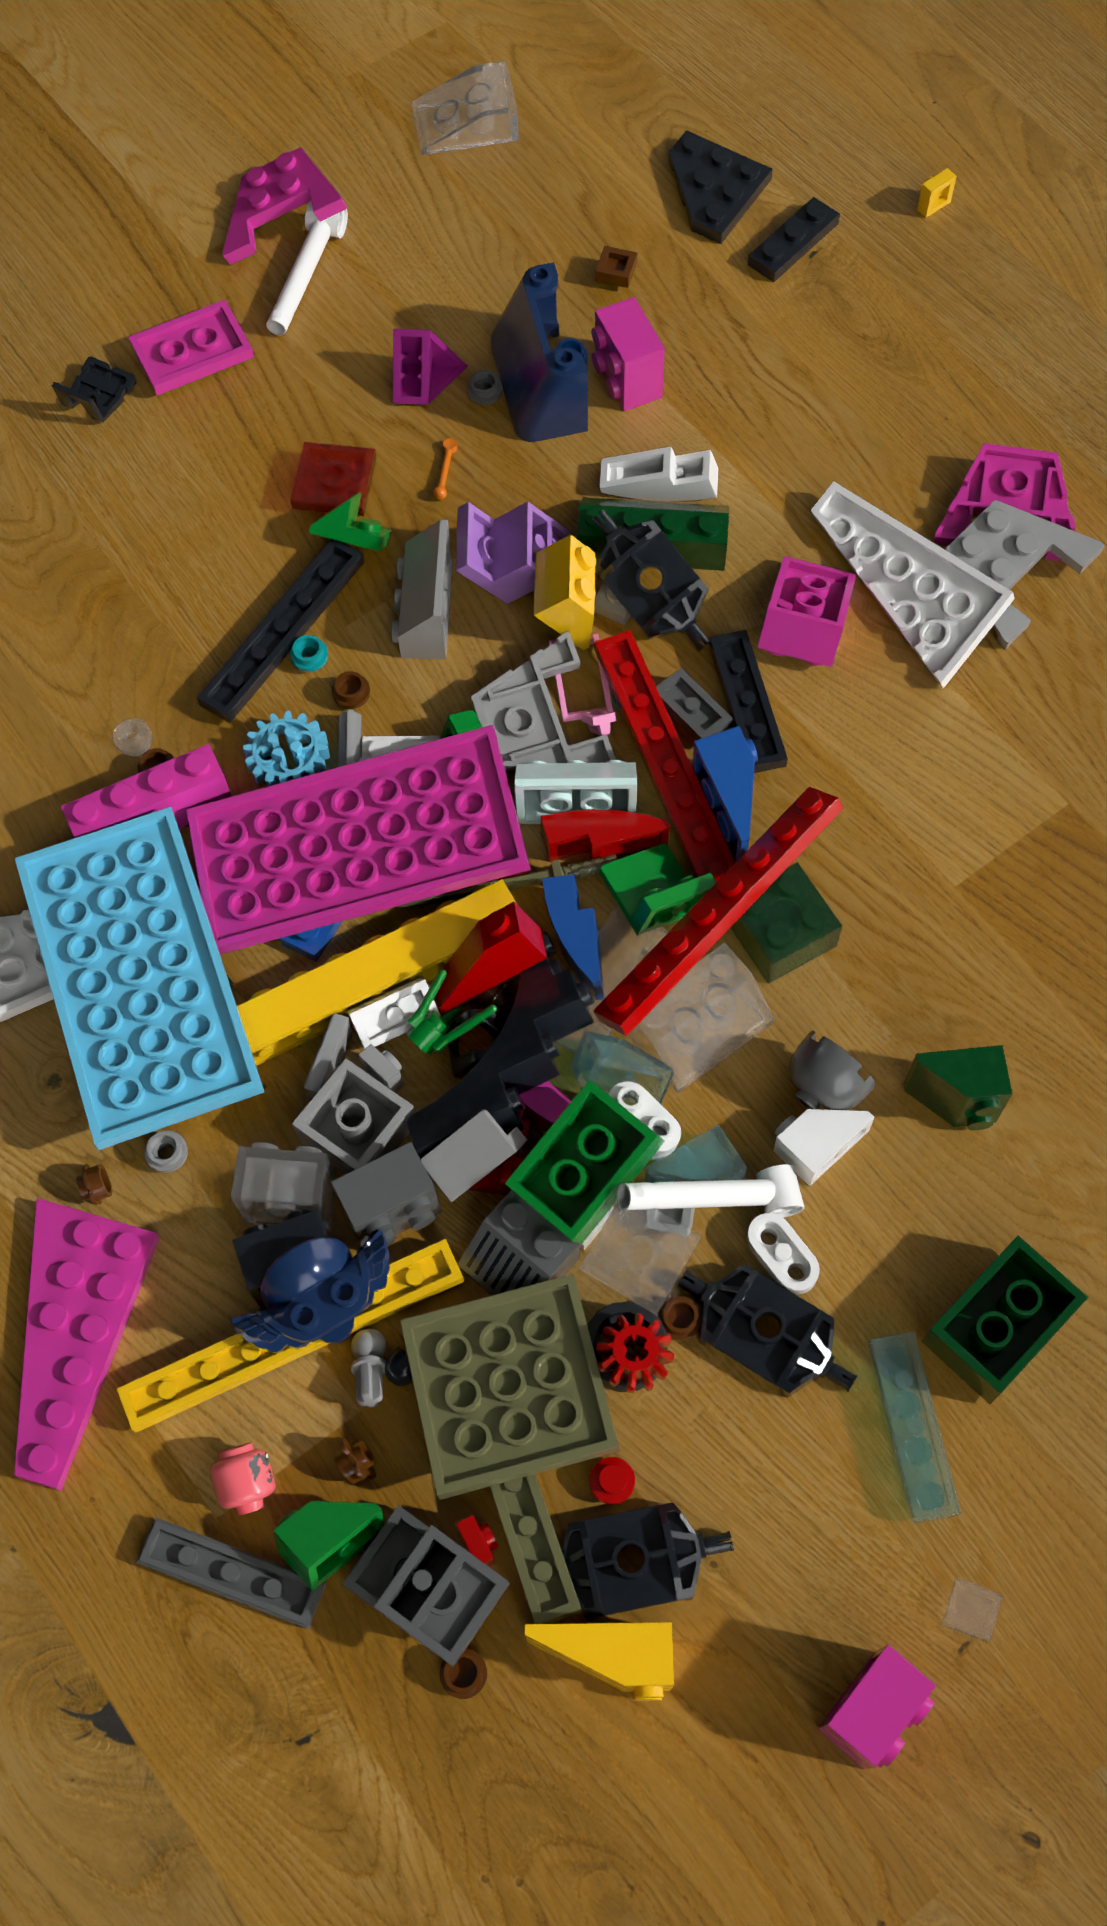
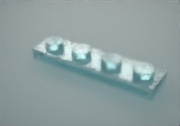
[868,1332,961,1524]

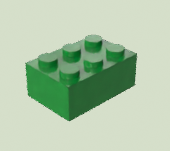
[505,1079,665,1244]

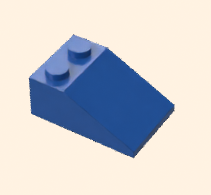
[692,726,758,863]

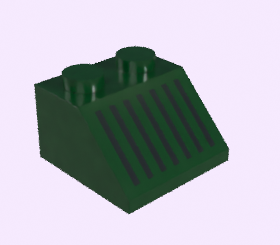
[903,1045,1013,1130]

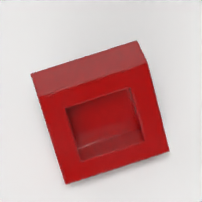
[456,1515,499,1567]

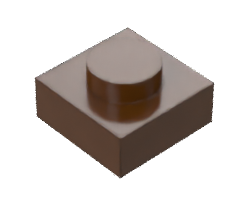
[595,246,638,288]

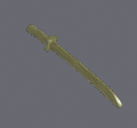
[397,854,617,907]

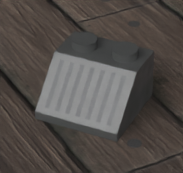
[458,1190,580,1296]

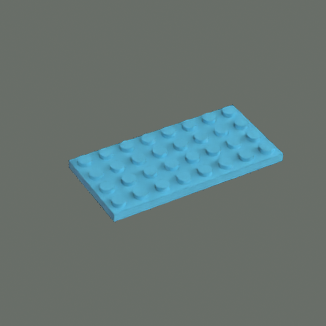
[15,807,265,1150]

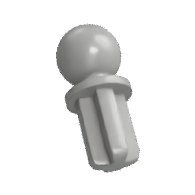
[351,1328,386,1408]

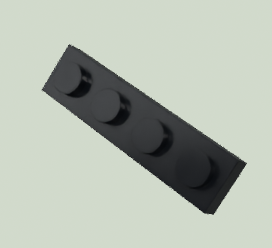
[709,630,788,773]

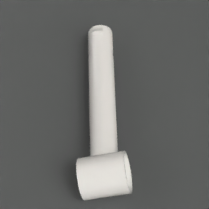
[266,201,348,336]
[616,1164,805,1218]

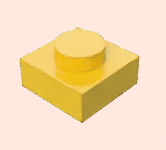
[917,168,957,218]

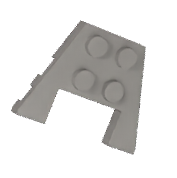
[945,500,1105,650]
[471,632,616,772]

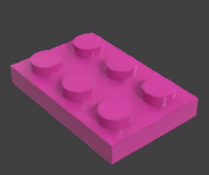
[128,300,254,395]

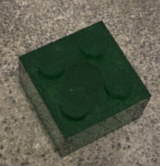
[730,862,842,984]

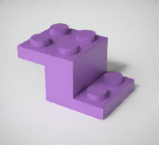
[456,501,577,604]

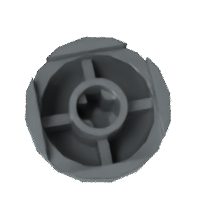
[789,1031,876,1110]

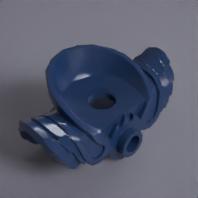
[230,1229,390,1353]

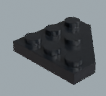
[669,130,773,244]

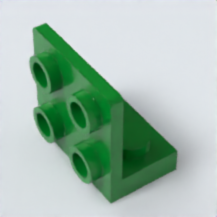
[599,843,716,936]

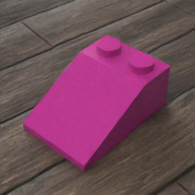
[758,556,856,667]

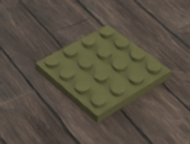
[400,1274,620,1500]

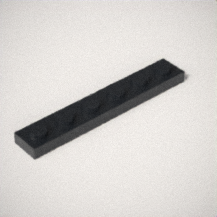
[197,539,364,723]

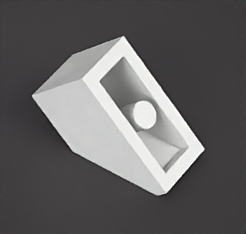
[773,1109,875,1186]

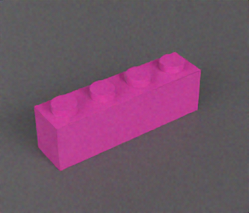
[61,744,232,838]

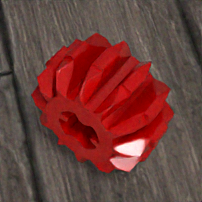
[596,1313,674,1393]

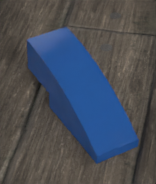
[542,874,605,1000]

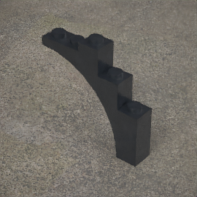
[406,931,594,1159]

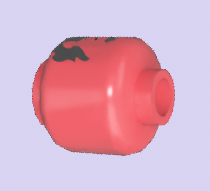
[210,1442,276,1515]

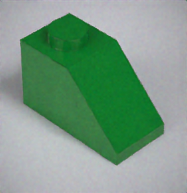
[273,1501,384,1591]

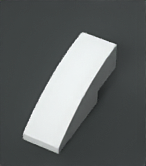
[599,447,718,501]

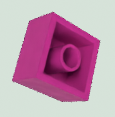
[591,297,665,411]
[817,1644,936,1769]

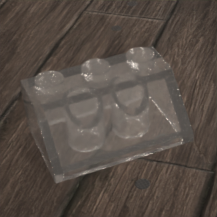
[629,942,775,1093]

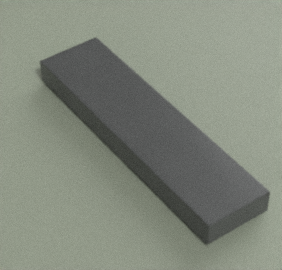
[136,1517,327,1630]

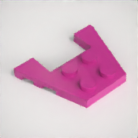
[223,147,347,265]
[933,443,1076,562]

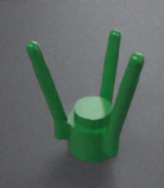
[407,969,497,1055]

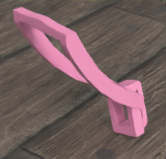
[549,632,616,736]

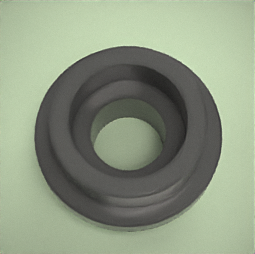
[467,370,503,405]

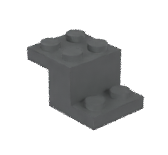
[342,1505,510,1667]

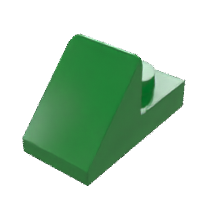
[309,492,392,552]

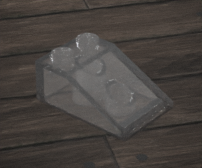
[411,61,519,155]

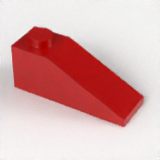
[436,901,547,1015]

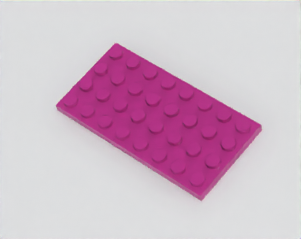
[186,725,531,954]

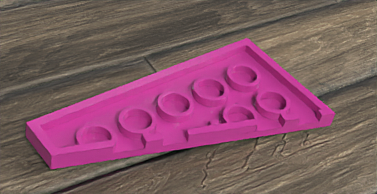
[14,1198,160,1491]

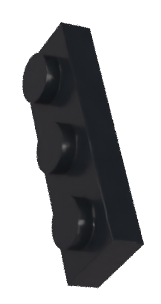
[748,197,840,282]

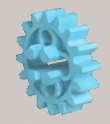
[243,711,330,787]

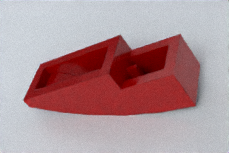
[540,809,670,862]

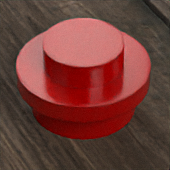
[590,1457,635,1505]

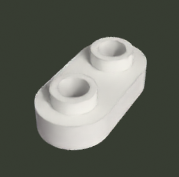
[609,1081,681,1158]
[747,1213,820,1295]

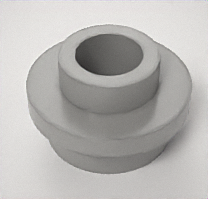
[144,1131,188,1173]

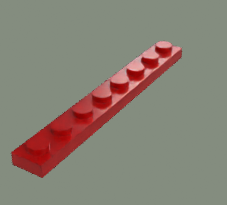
[594,630,735,882]
[593,787,843,1037]

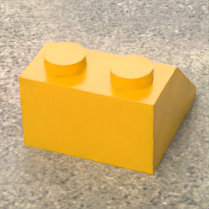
[534,535,596,650]

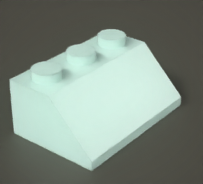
[515,760,637,824]

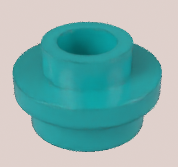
[290,635,328,672]

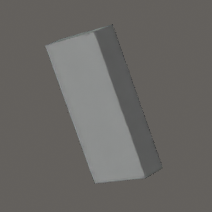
[303,1013,353,1101]

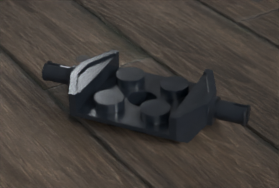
[592,509,709,651]
[677,1264,858,1398]
[562,1502,734,1621]

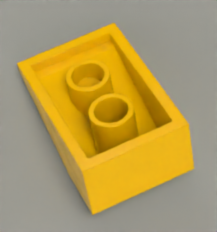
[525,1622,674,1701]

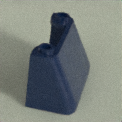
[491,262,588,442]

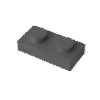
[656,668,733,741]

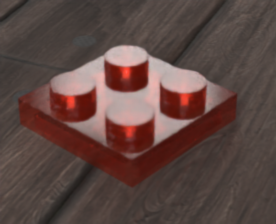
[290,442,377,517]

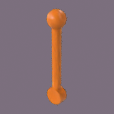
[433,438,457,501]

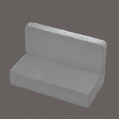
[421,1110,527,1202]

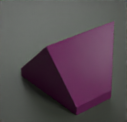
[393,328,468,405]

